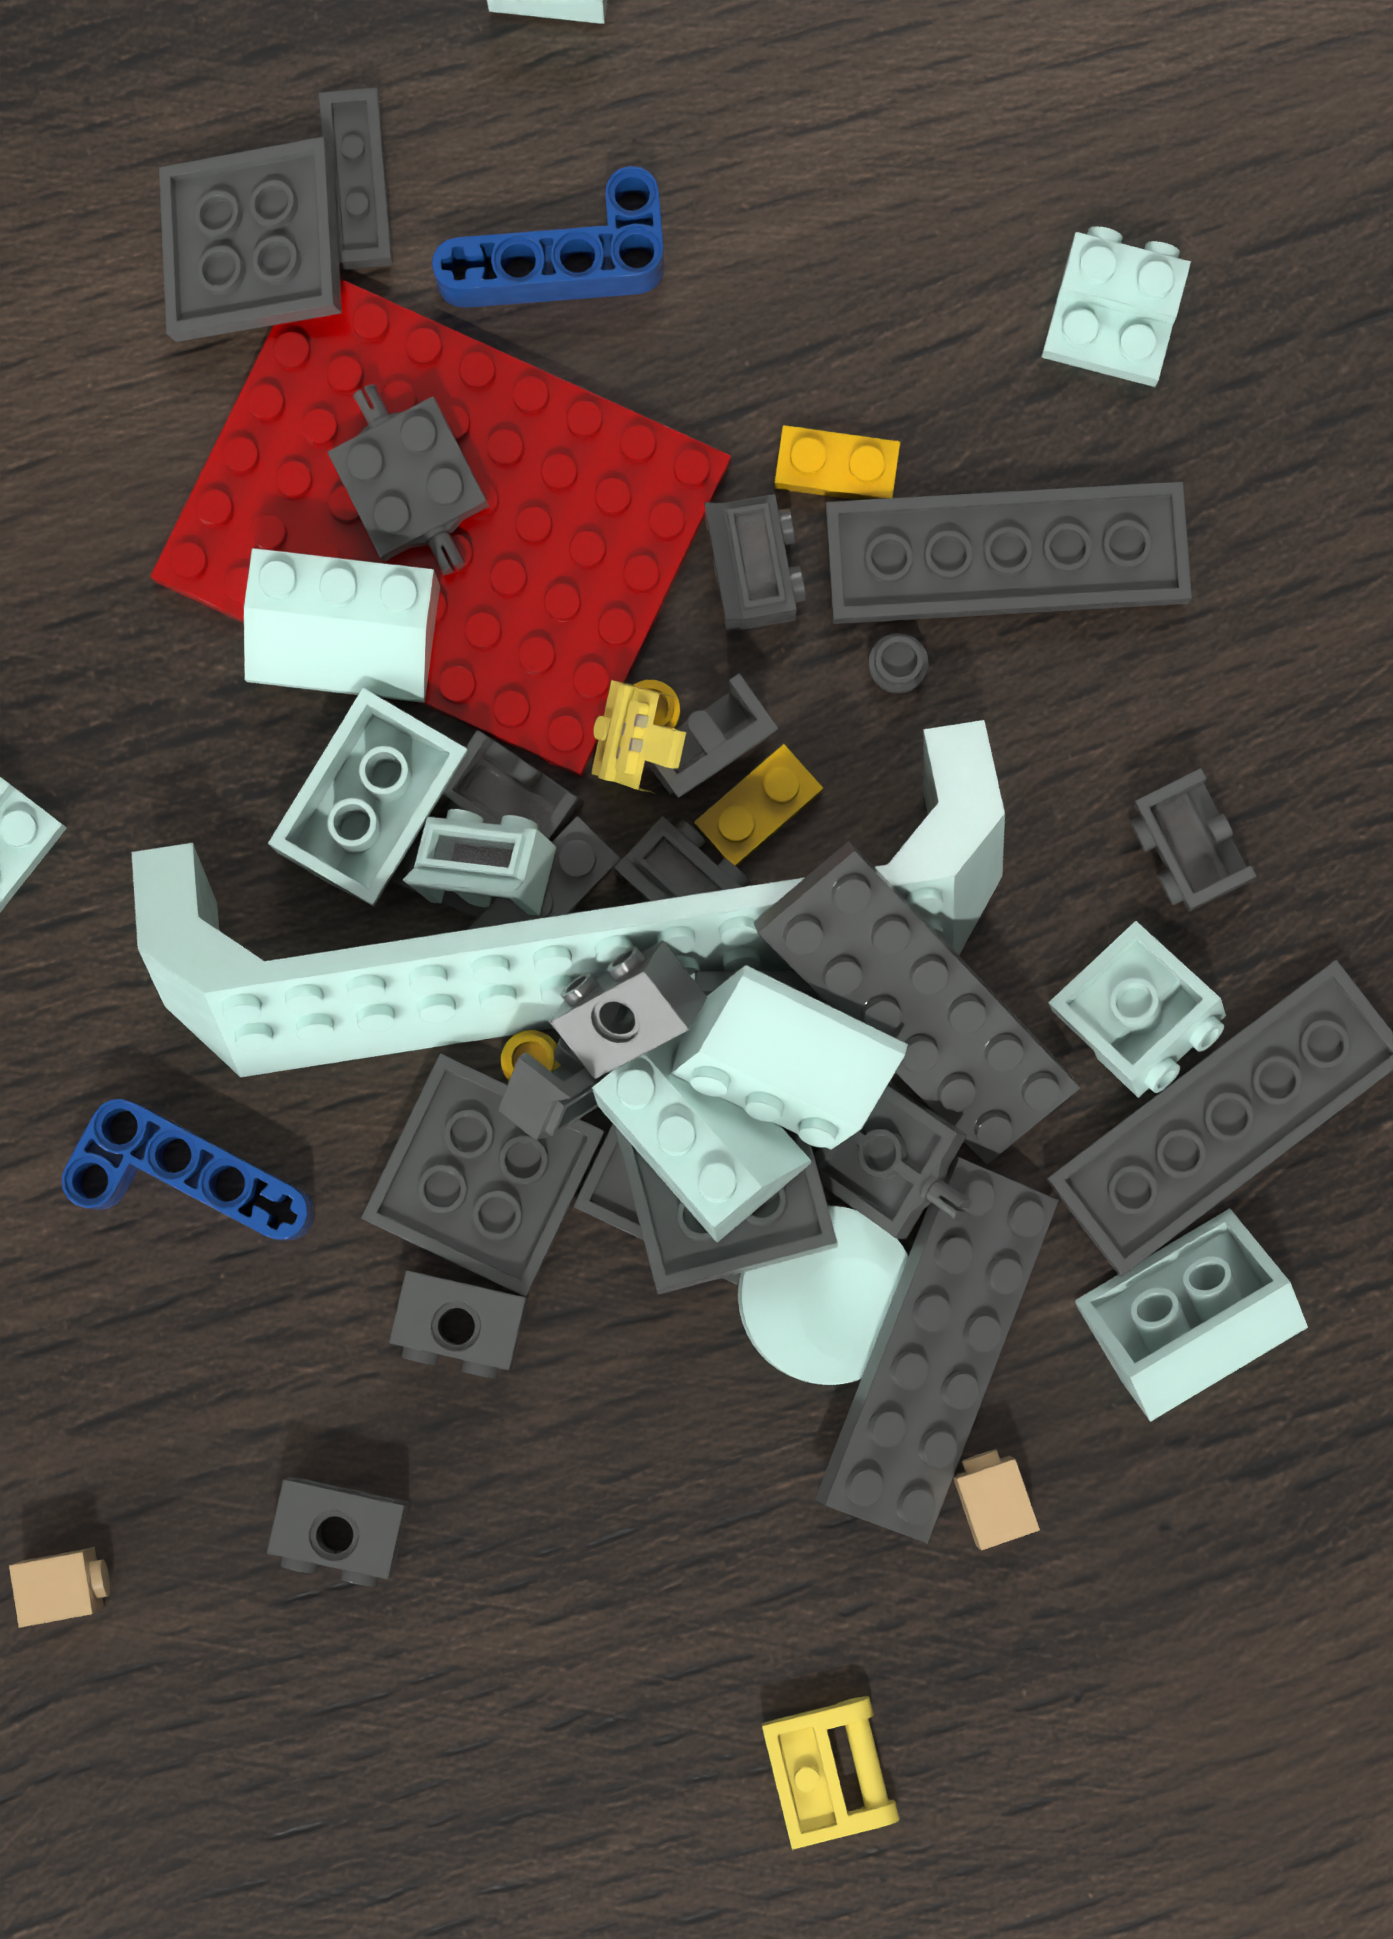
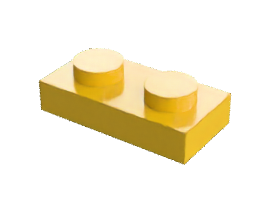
[774,425,900,500]
[694,744,824,867]

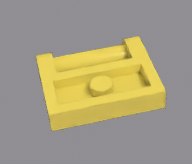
[762,1696,900,1850]

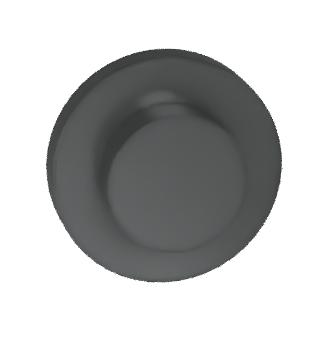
[868,633,928,693]

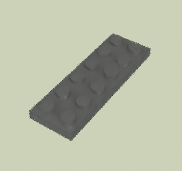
[825,482,1192,624]
[753,841,1080,1164]
[1046,960,1393,1276]
[815,1156,1059,1544]

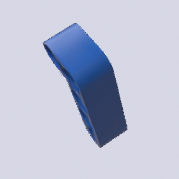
[432,166,664,308]
[62,1099,315,1241]

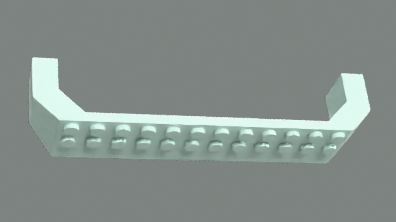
[132,720,1005,1077]

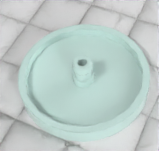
[738,1206,908,1385]

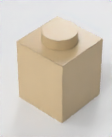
[953,1449,1040,1550]
[9,1547,110,1628]

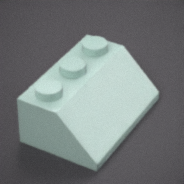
[244,548,440,703]
[268,688,468,907]
[671,965,908,1149]
[592,1034,811,1242]
[1075,1208,1308,1422]

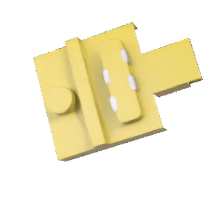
[591,680,686,793]

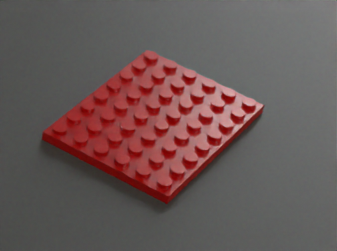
[150,278,731,778]

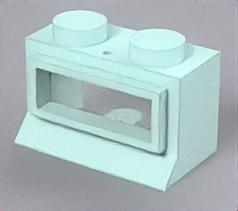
[403,809,556,916]

